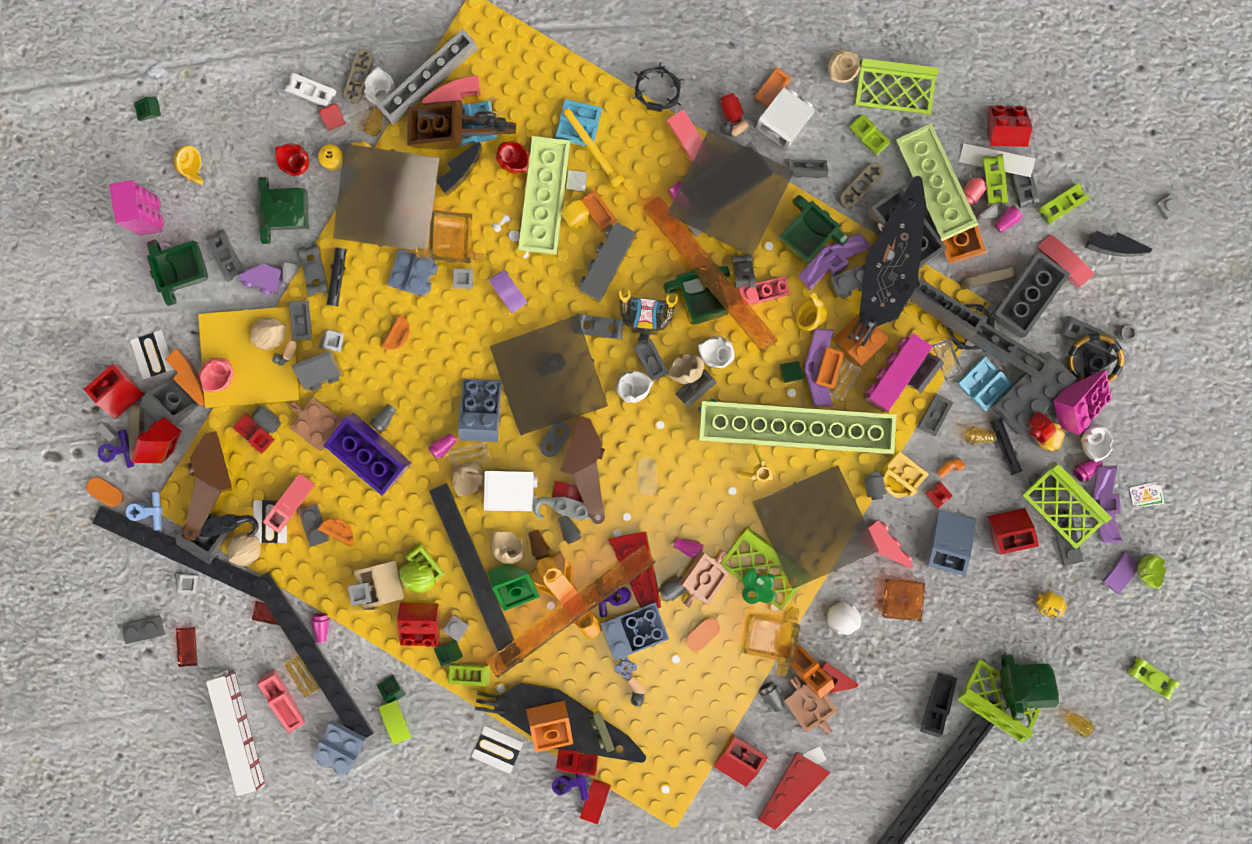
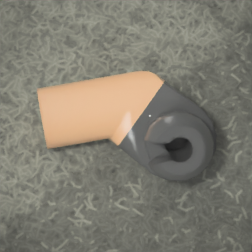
[720,120,749,137]
[272,341,297,366]
[626,676,645,706]

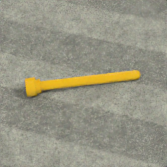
[563,108,625,189]

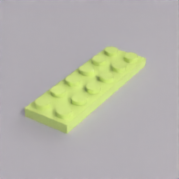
[896,123,978,241]
[518,136,570,255]

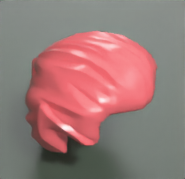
[199,358,234,392]

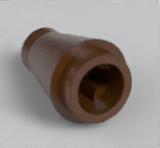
[528,530,550,560]

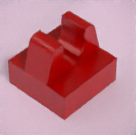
[925,481,953,508]

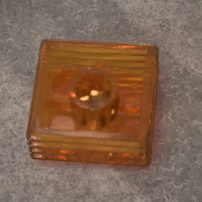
[882,579,925,621]

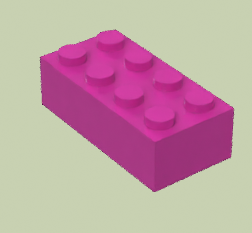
[109,180,164,236]
[864,333,933,413]

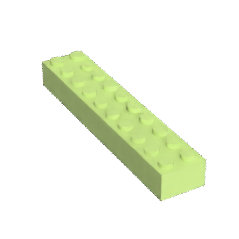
[698,401,897,454]

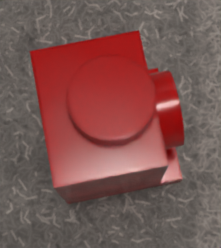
[1028,411,1057,445]

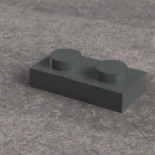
[788,159,828,178]
[289,300,312,341]
[634,339,668,381]
[907,353,944,393]
[675,369,717,408]
[917,394,954,436]
[298,504,330,547]
[121,616,165,644]

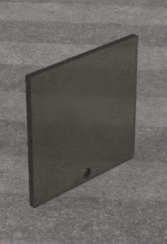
[667,129,795,257]
[333,144,440,252]
[490,315,608,436]
[752,465,879,590]

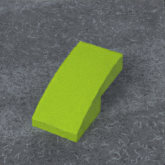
[849,114,890,156]
[379,700,412,745]

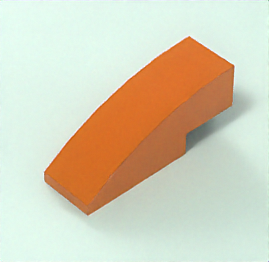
[165,349,205,407]
[779,639,835,699]

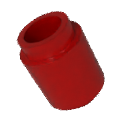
[720,93,744,123]

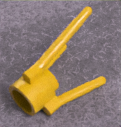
[738,445,773,482]

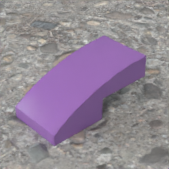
[489,269,528,313]
[1102,552,1139,594]

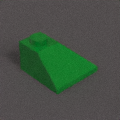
[487,564,540,611]

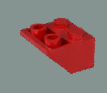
[987,105,1033,147]
[83,364,145,419]
[131,417,182,464]
[987,508,1039,555]
[397,603,440,647]
[713,733,768,787]

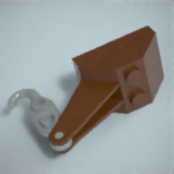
[533,415,605,524]

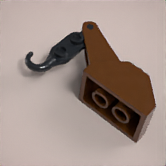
[407,101,516,150]
[184,431,259,540]

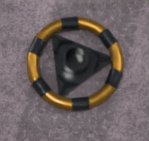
[1067,333,1124,383]

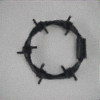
[632,62,684,112]
[942,302,995,352]

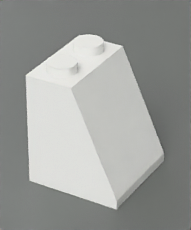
[755,88,815,150]
[484,471,538,511]

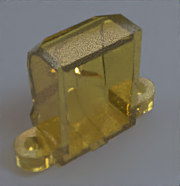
[416,210,484,264]
[742,607,800,676]

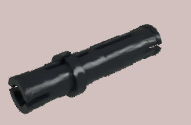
[326,248,347,307]
[990,417,1023,475]

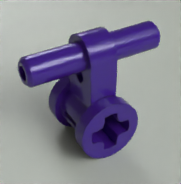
[98,430,135,468]
[595,578,631,618]
[552,774,589,801]

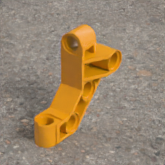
[529,551,601,638]

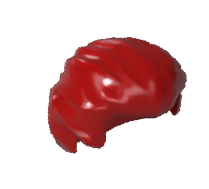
[496,141,529,174]
[275,143,309,177]

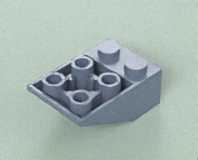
[458,379,502,442]
[923,509,976,576]
[600,603,669,660]

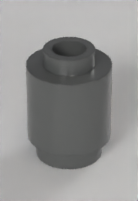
[252,406,282,434]
[864,472,886,500]
[658,575,687,602]

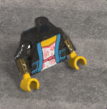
[619,288,679,344]

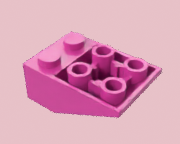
[1054,370,1111,435]

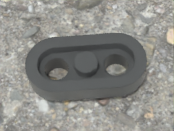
[540,422,570,457]

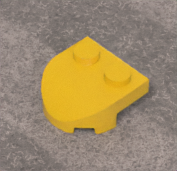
[882,450,929,498]

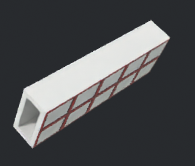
[206,670,265,796]

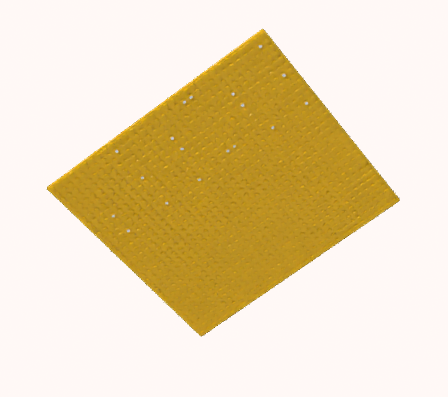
[160,0,989,828]

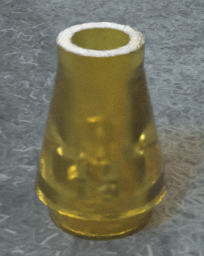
[363,106,384,136]
[965,426,996,445]
[1065,711,1095,738]

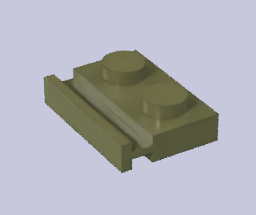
[590,711,615,753]

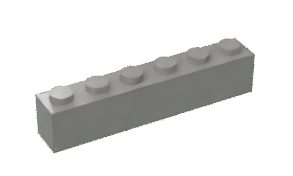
[377,29,478,125]

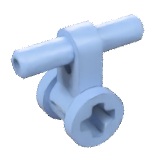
[126,491,163,530]

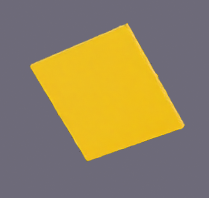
[198,307,300,408]

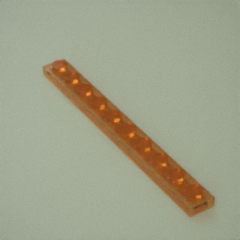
[644,196,778,353]
[486,545,656,678]

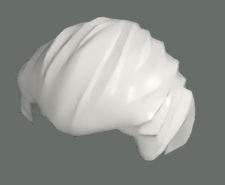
[364,67,395,106]
[698,336,735,369]
[615,370,653,403]
[1081,424,1114,462]
[827,602,861,635]

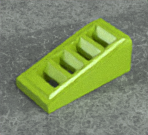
[405,542,445,581]
[448,664,490,686]

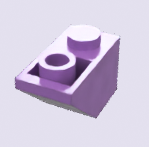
[237,264,283,295]

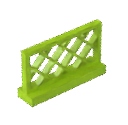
[855,58,939,115]
[1022,461,1112,549]
[720,527,809,611]
[957,659,1041,743]

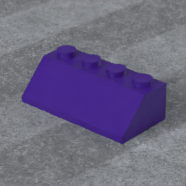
[323,413,412,496]

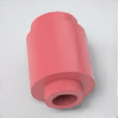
[962,177,987,206]

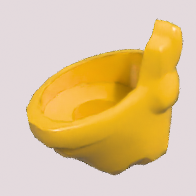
[172,145,204,185]
[796,292,828,331]

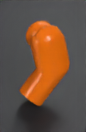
[936,458,965,478]

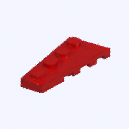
[608,531,662,608]
[758,752,831,830]

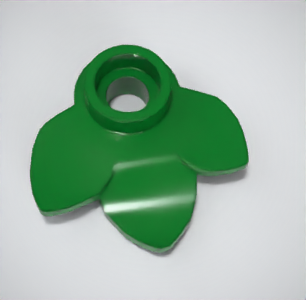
[742,568,777,604]

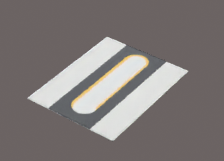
[130,330,174,380]
[253,500,287,543]
[471,726,523,774]

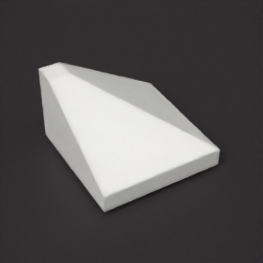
[566,170,587,192]

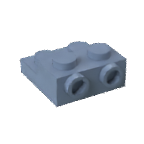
[387,249,438,298]
[313,720,366,775]

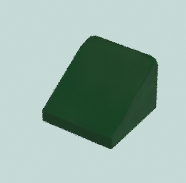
[134,97,161,121]
[780,361,804,383]
[434,640,463,667]
[377,675,406,703]

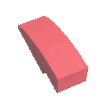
[422,75,481,105]
[667,109,714,172]
[1036,234,1095,289]
[257,669,305,733]

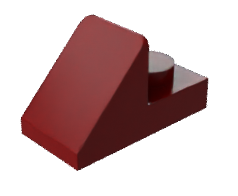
[820,661,859,693]

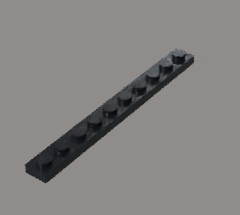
[429,483,524,669]
[92,506,263,601]
[252,571,374,738]
[877,696,1006,844]

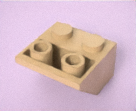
[354,561,405,609]

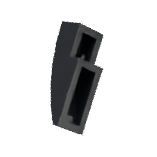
[436,142,483,196]
[1085,231,1152,257]
[920,673,957,737]

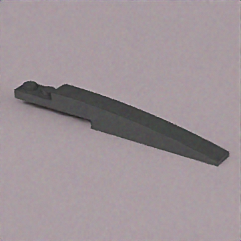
[910,277,1050,380]

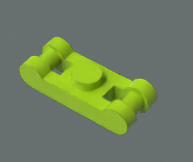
[983,154,1008,206]
[1038,183,1090,225]
[1127,656,1180,700]

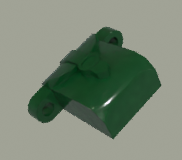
[256,177,309,244]
[777,195,848,265]
[147,239,209,306]
[663,265,730,325]
[999,654,1059,721]

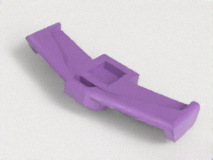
[799,233,872,291]
[804,329,834,407]
[1092,465,1123,543]

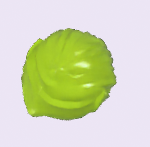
[1137,554,1166,589]
[399,562,436,593]

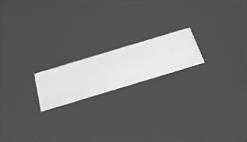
[959,143,1036,177]

